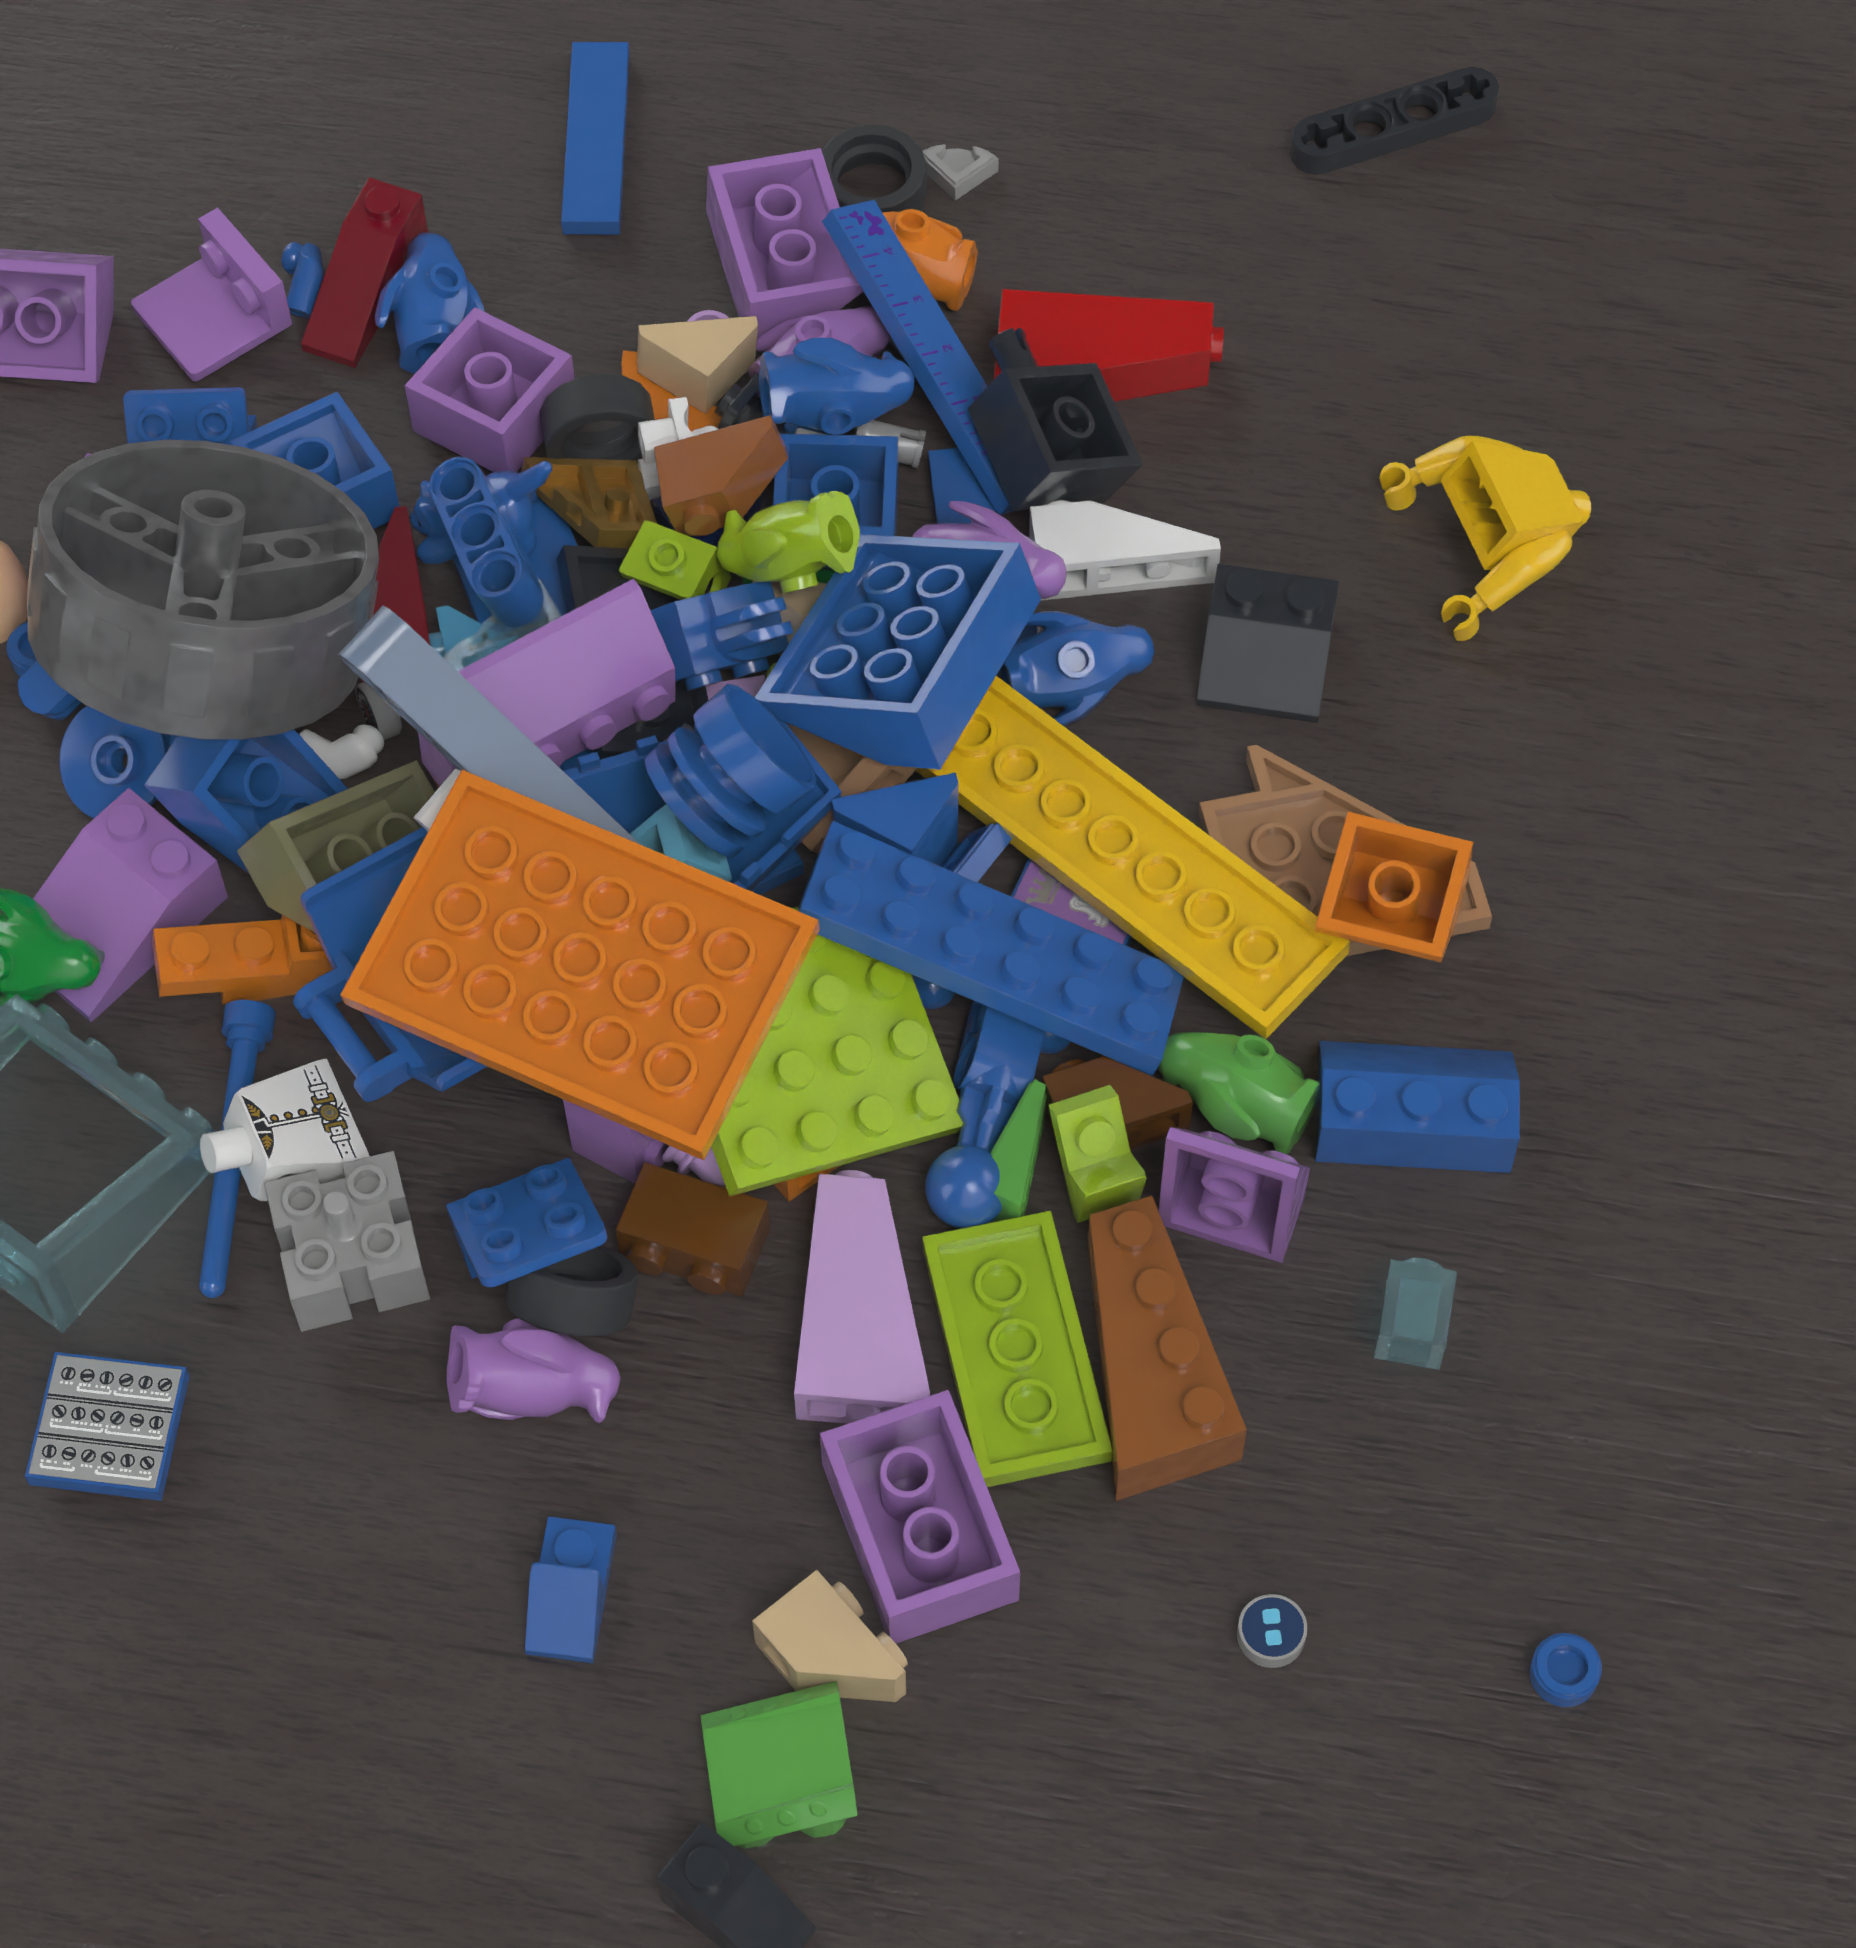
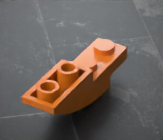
[152,915,333,1004]

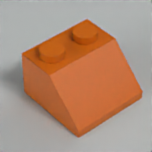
[1315,812,1473,963]

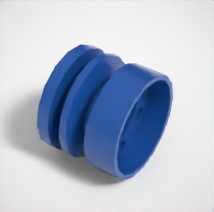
[644,684,817,857]

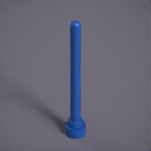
[199,1000,276,1298]

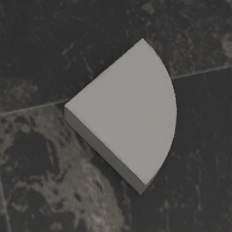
[922,144,999,201]

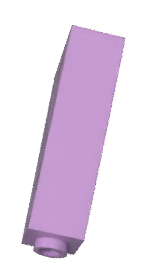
[794,1170,930,1424]

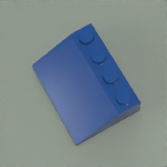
[755,534,1041,770]

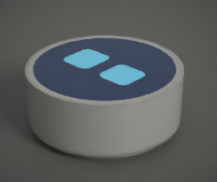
[1237,1594,1307,1668]

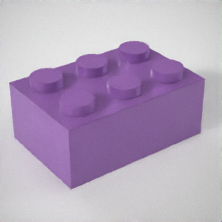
[820,1390,1020,1643]

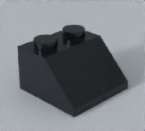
[1196,564,1339,723]

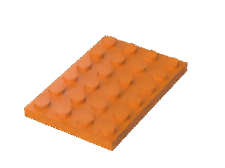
[340,770,820,1160]

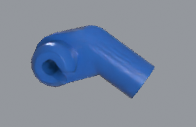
[281,242,324,319]

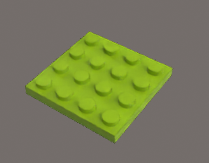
[711,907,963,1197]

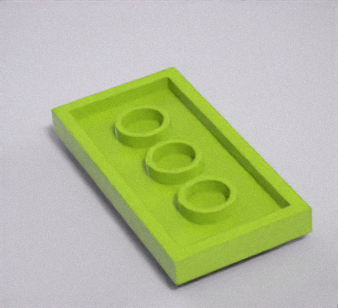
[922,1211,1113,1487]

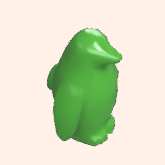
[1158,1032,1320,1154]

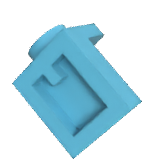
[630,804,732,882]

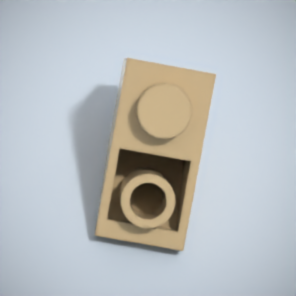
[752,1570,908,1702]

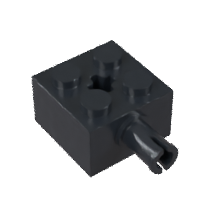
[967,328,1143,511]

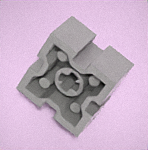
[264,1151,430,1332]

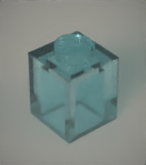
[1374,1258,1457,1370]

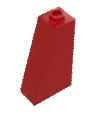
[994,289,1224,402]

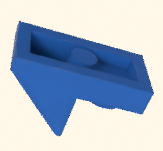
[525,1516,617,1663]

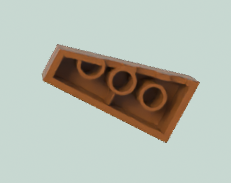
[1087,1195,1247,1501]

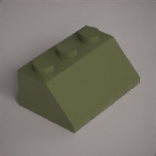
[237,760,435,933]

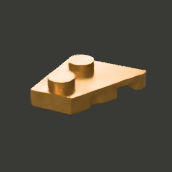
[521,457,657,549]

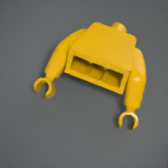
[1379,436,1591,641]

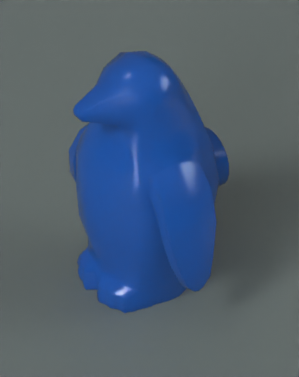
[375,232,485,374]
[759,338,914,435]
[997,611,1155,726]

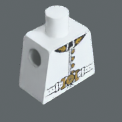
[200,1058,370,1201]

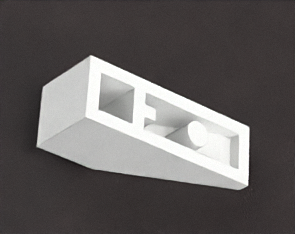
[1029,500,1221,600]

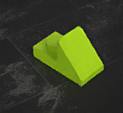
[1049,1085,1147,1223]

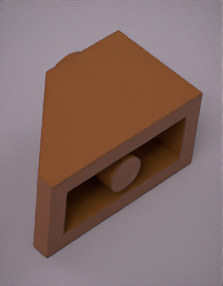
[654,415,788,536]

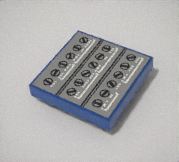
[25,1352,190,1501]

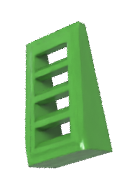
[990,1079,1047,1222]

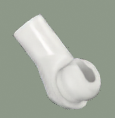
[299,724,384,779]

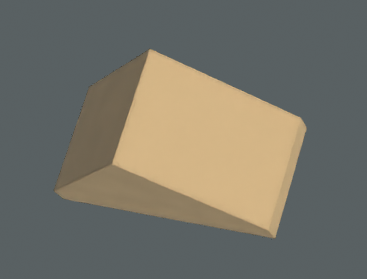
[637,316,758,414]

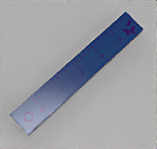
[821,200,1013,515]

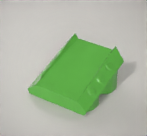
[701,1681,858,1849]

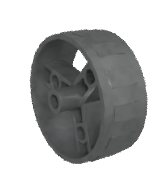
[27,440,379,739]

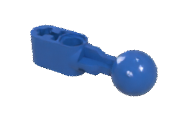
[925,1000,1045,1229]

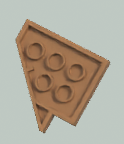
[1198,745,1492,956]

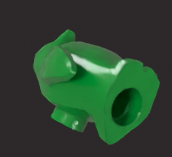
[0,888,105,1009]

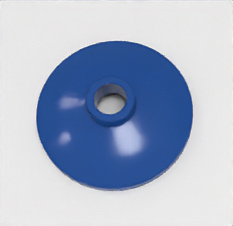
[60,706,168,818]

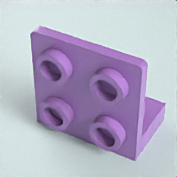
[131,207,292,381]

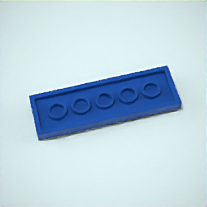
[798,821,1184,1076]

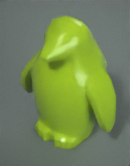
[717,491,860,594]

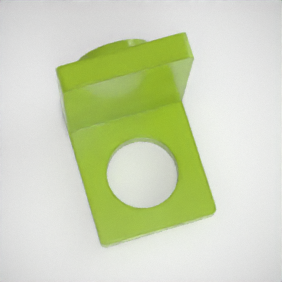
[619,520,731,600]

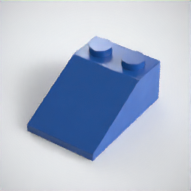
[144,729,348,874]

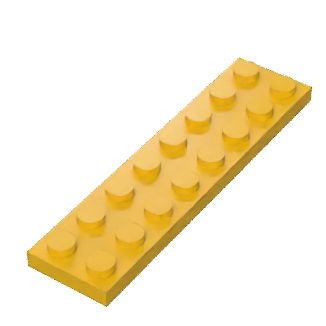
[915,676,1350,1039]

